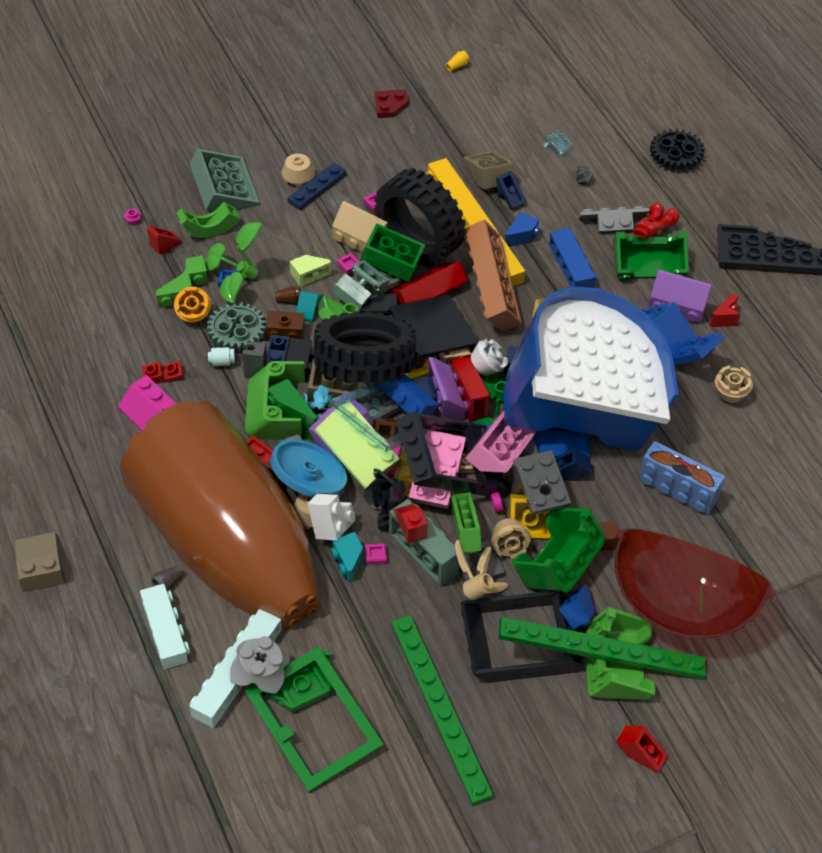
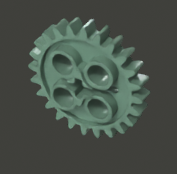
[207,302,266,353]

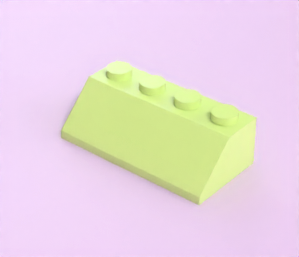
[315,401,399,489]

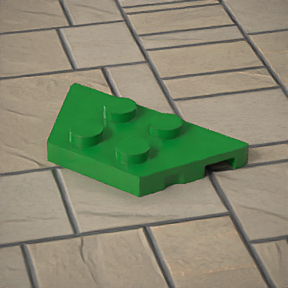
[262,649,331,713]

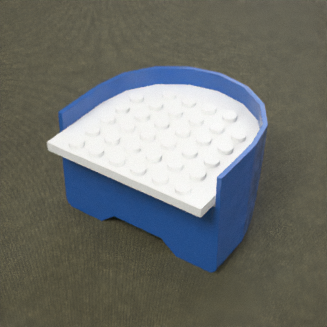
[503,287,679,451]

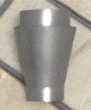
[151,565,183,590]

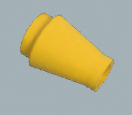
[445,51,470,72]

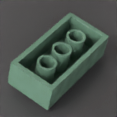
[389,499,460,587]

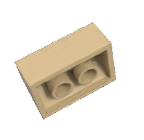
[332,201,388,253]

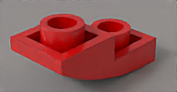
[142,360,184,383]

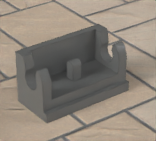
[242,341,267,378]

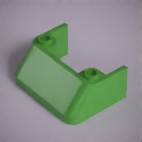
[245,361,305,440]

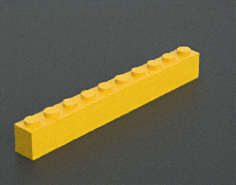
[426,158,525,287]

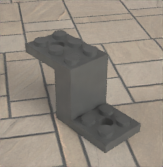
[503,438,571,515]

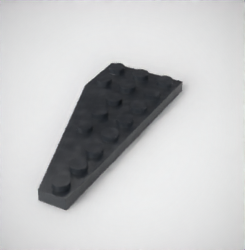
[717,224,822,274]

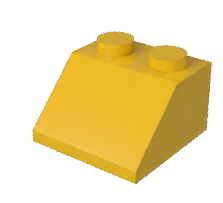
[509,494,551,538]

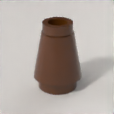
[275,285,301,303]

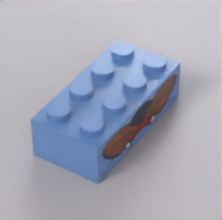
[639,441,725,515]

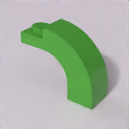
[177,202,241,238]

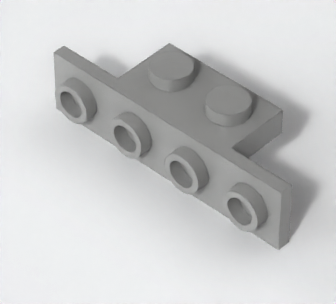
[578,206,649,233]

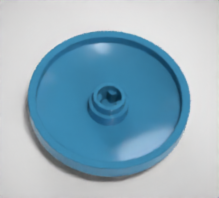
[270,440,347,497]

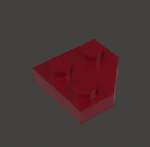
[374,89,408,118]

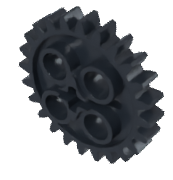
[650,128,705,171]

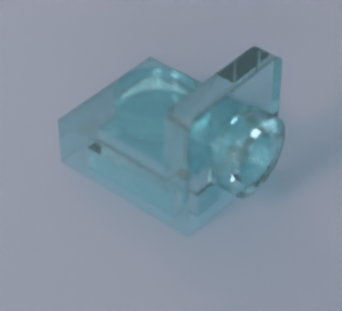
[543,130,573,156]

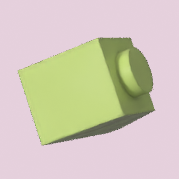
[290,255,332,287]

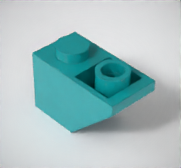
[330,532,363,583]

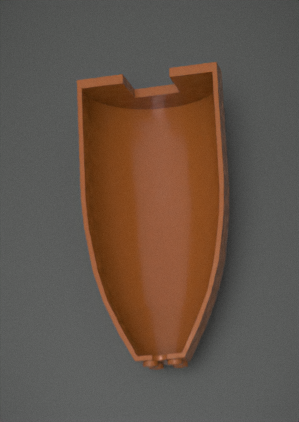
[120,400,319,631]

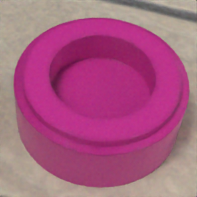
[490,492,503,513]

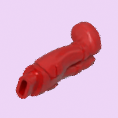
[633,202,680,238]

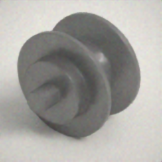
[574,165,593,184]

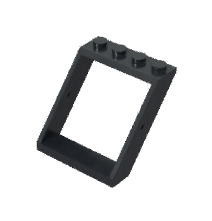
[460,591,585,683]

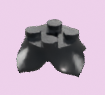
[363,468,405,529]

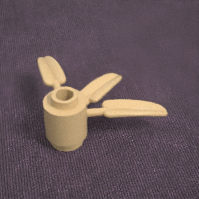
[455,539,509,600]

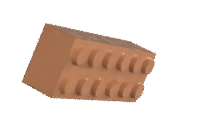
[466,219,522,332]

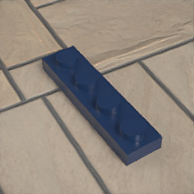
[287,163,346,210]

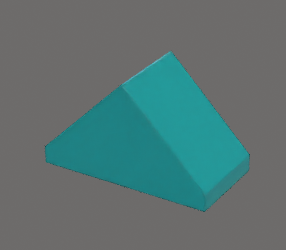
[296,290,324,322]

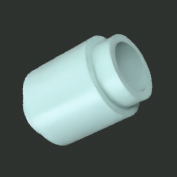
[208,347,235,367]

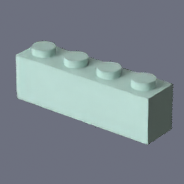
[140,584,190,670]

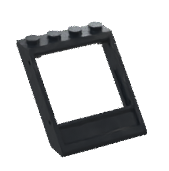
[396,412,507,497]

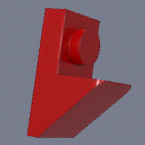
[710,293,740,327]

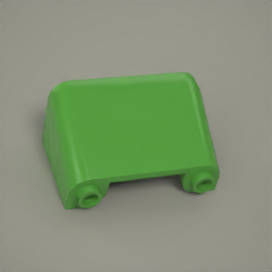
[586,607,656,700]

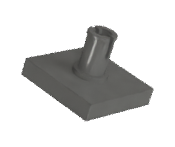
[459,540,505,582]

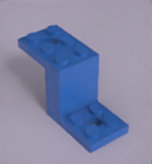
[640,302,724,365]

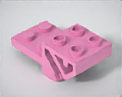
[409,430,466,509]

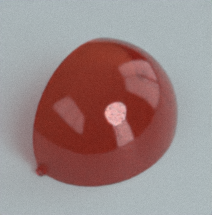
[614,528,776,639]

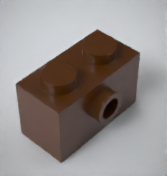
[265,311,305,339]

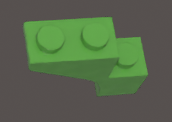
[156,256,208,308]

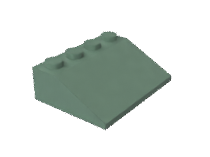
[190,148,260,211]

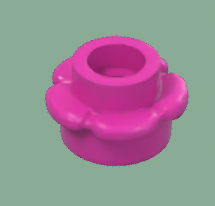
[124,209,141,225]

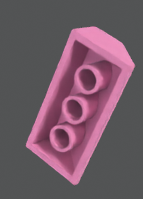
[466,410,537,473]

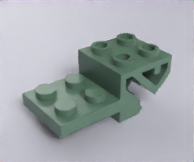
[333,260,406,313]

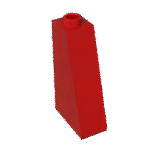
[451,356,489,423]

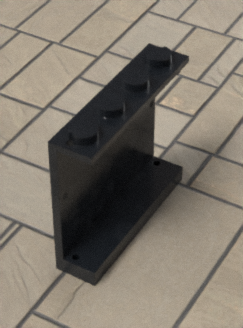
[388,295,479,369]

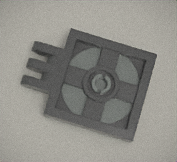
[356,384,402,424]

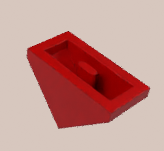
[147,225,182,255]

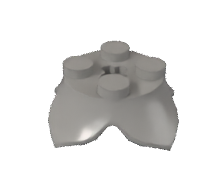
[230,636,290,694]

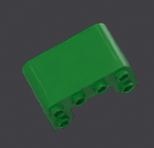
[511,508,605,592]

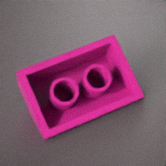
[118,375,176,431]

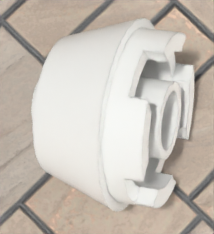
[471,338,508,376]

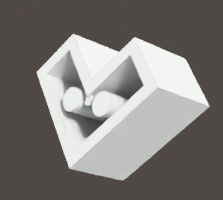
[307,494,355,541]

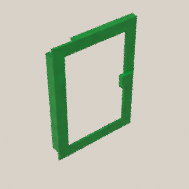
[245,646,384,793]

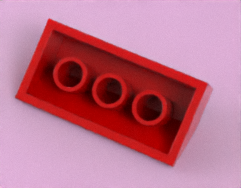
[386,261,468,305]

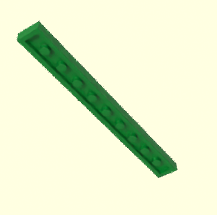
[391,615,493,806]
[498,617,706,680]

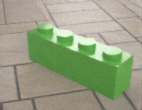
[451,492,482,554]

